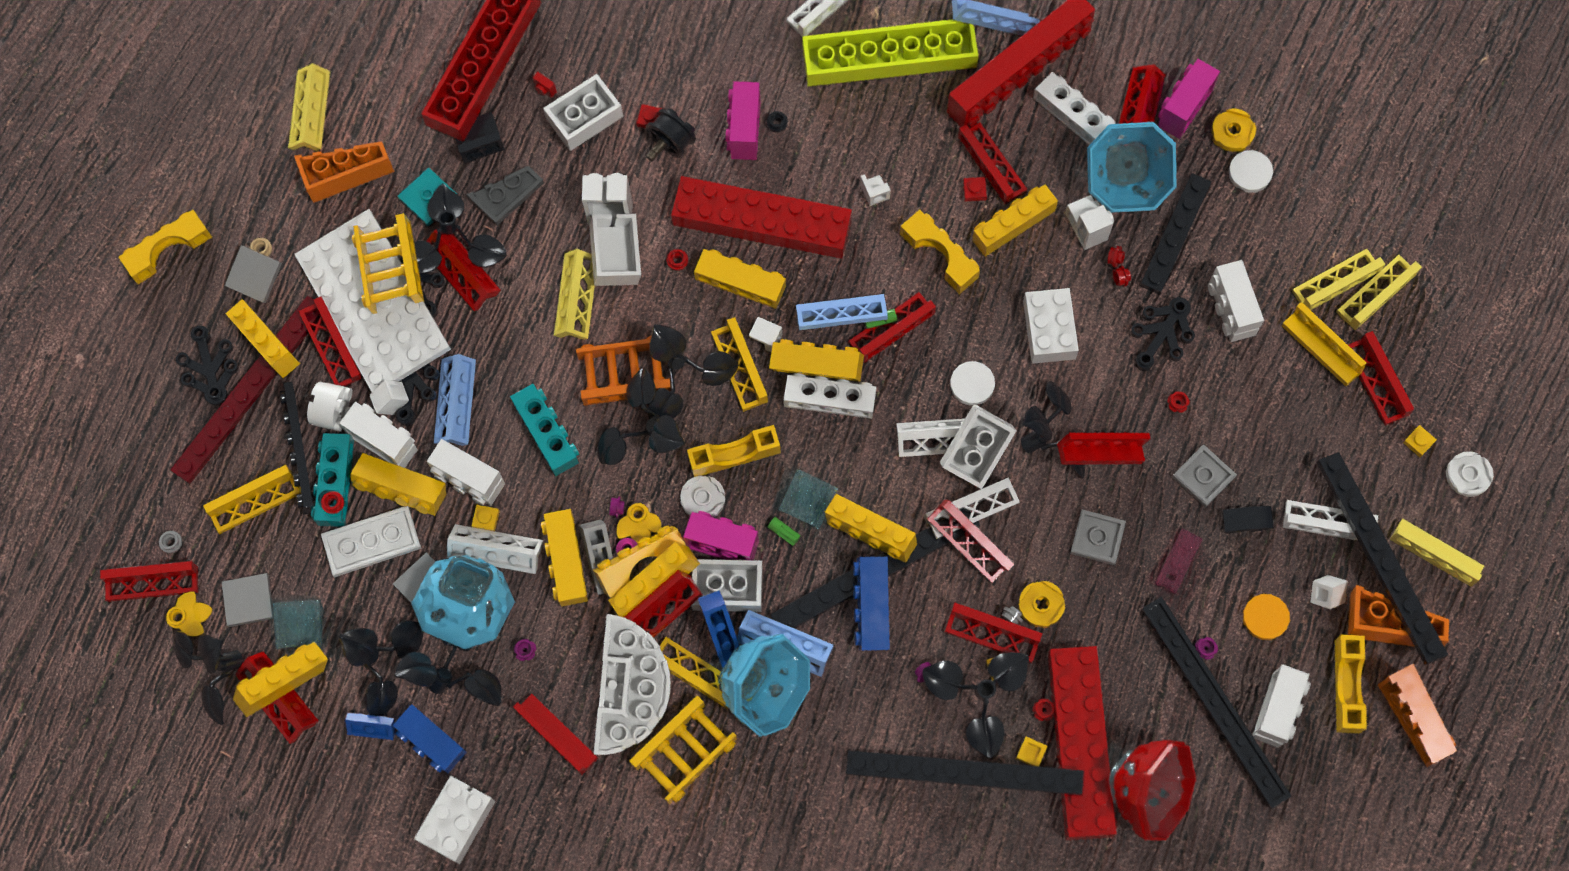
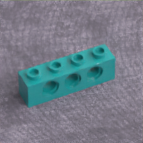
[510,384,580,477]
[311,433,354,527]

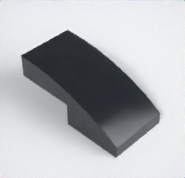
[1223,506,1274,534]

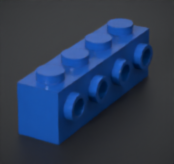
[853,557,890,650]

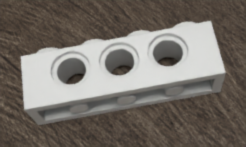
[1033,72,1116,145]
[784,373,876,419]

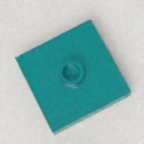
[397,168,457,226]

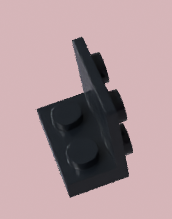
[456,112,505,164]

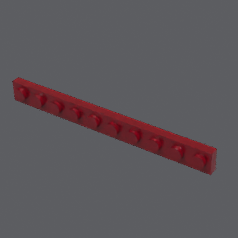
[170,295,320,484]

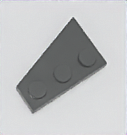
[466,166,544,226]

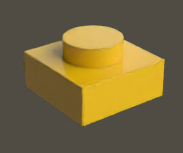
[1403,425,1437,458]
[472,505,500,531]
[1016,736,1047,767]

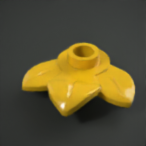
[617,503,662,542]
[166,592,213,636]

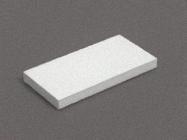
[321,506,422,577]

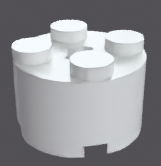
[307,382,352,431]

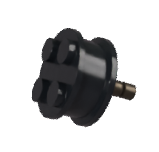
[645,108,696,162]

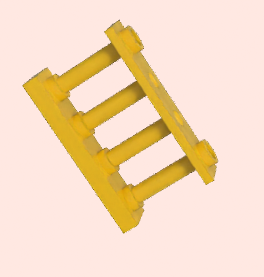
[352,213,424,314]
[629,696,737,804]

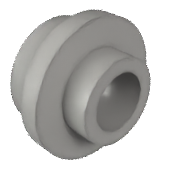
[159,531,182,553]
[1001,606,1023,624]

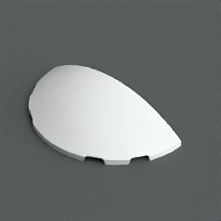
[594,614,671,755]

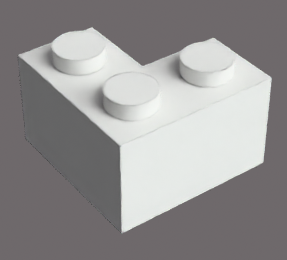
[1065,195,1114,250]

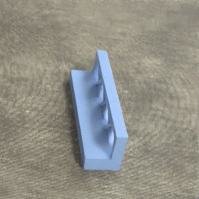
[952,0,1039,36]
[796,294,888,330]
[434,354,476,446]
[737,610,834,677]

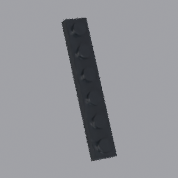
[1140,173,1212,295]
[279,382,313,515]

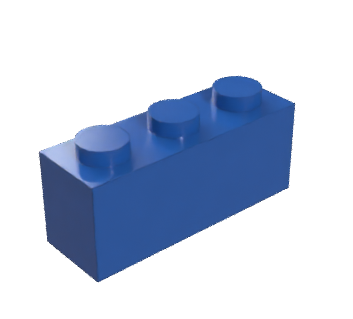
[698,590,739,668]
[393,704,467,773]

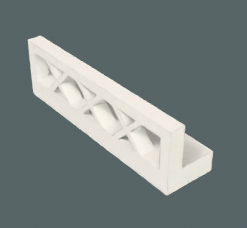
[786,0,848,36]
[896,419,965,457]
[924,477,1020,539]
[1283,500,1378,541]
[447,524,543,574]

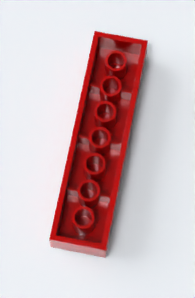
[421,0,541,142]
[947,0,1096,127]
[671,176,852,259]
[1048,646,1117,841]

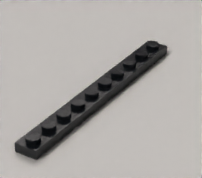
[1317,452,1448,665]
[771,506,981,629]
[1141,597,1292,809]
[846,750,1084,796]

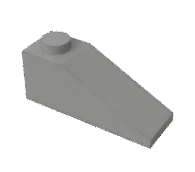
[579,519,613,595]

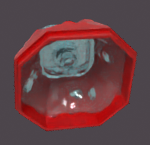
[1109,740,1196,841]

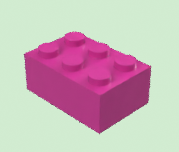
[1158,59,1220,139]
[726,81,761,160]
[683,511,759,560]

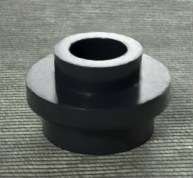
[766,111,788,132]

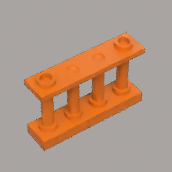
[576,336,671,406]

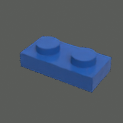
[345,713,395,740]

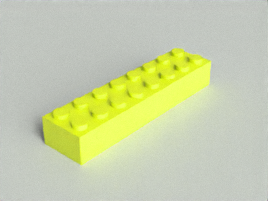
[802,20,978,86]

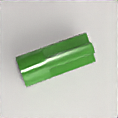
[865,309,897,329]
[768,517,801,546]

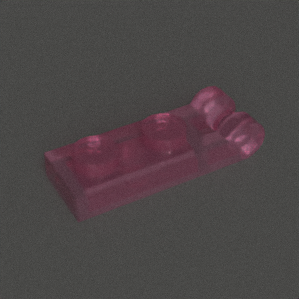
[1154,529,1203,594]

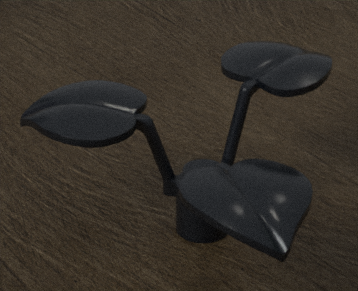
[414,184,507,274]
[647,324,739,419]
[597,368,685,465]
[1020,381,1085,479]
[338,620,423,716]
[394,627,501,706]
[175,631,243,725]
[922,652,1029,758]

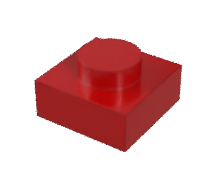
[532,71,557,98]
[637,104,663,129]
[963,177,987,202]

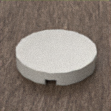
[1228,150,1273,193]
[950,361,995,406]
[1446,452,1494,497]
[680,475,725,518]

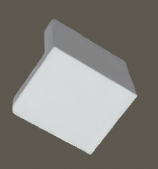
[860,174,890,206]
[749,317,783,352]
[370,380,409,415]
[1311,575,1348,609]

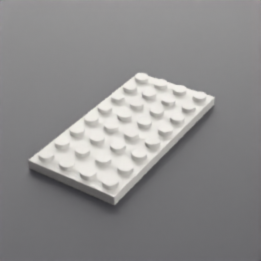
[295,209,451,393]

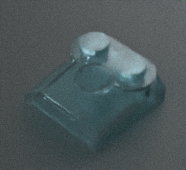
[778,469,839,530]
[273,599,323,649]

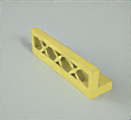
[288,64,330,151]
[554,249,595,340]
[1292,249,1385,310]
[1336,255,1422,330]
[1390,519,1484,587]

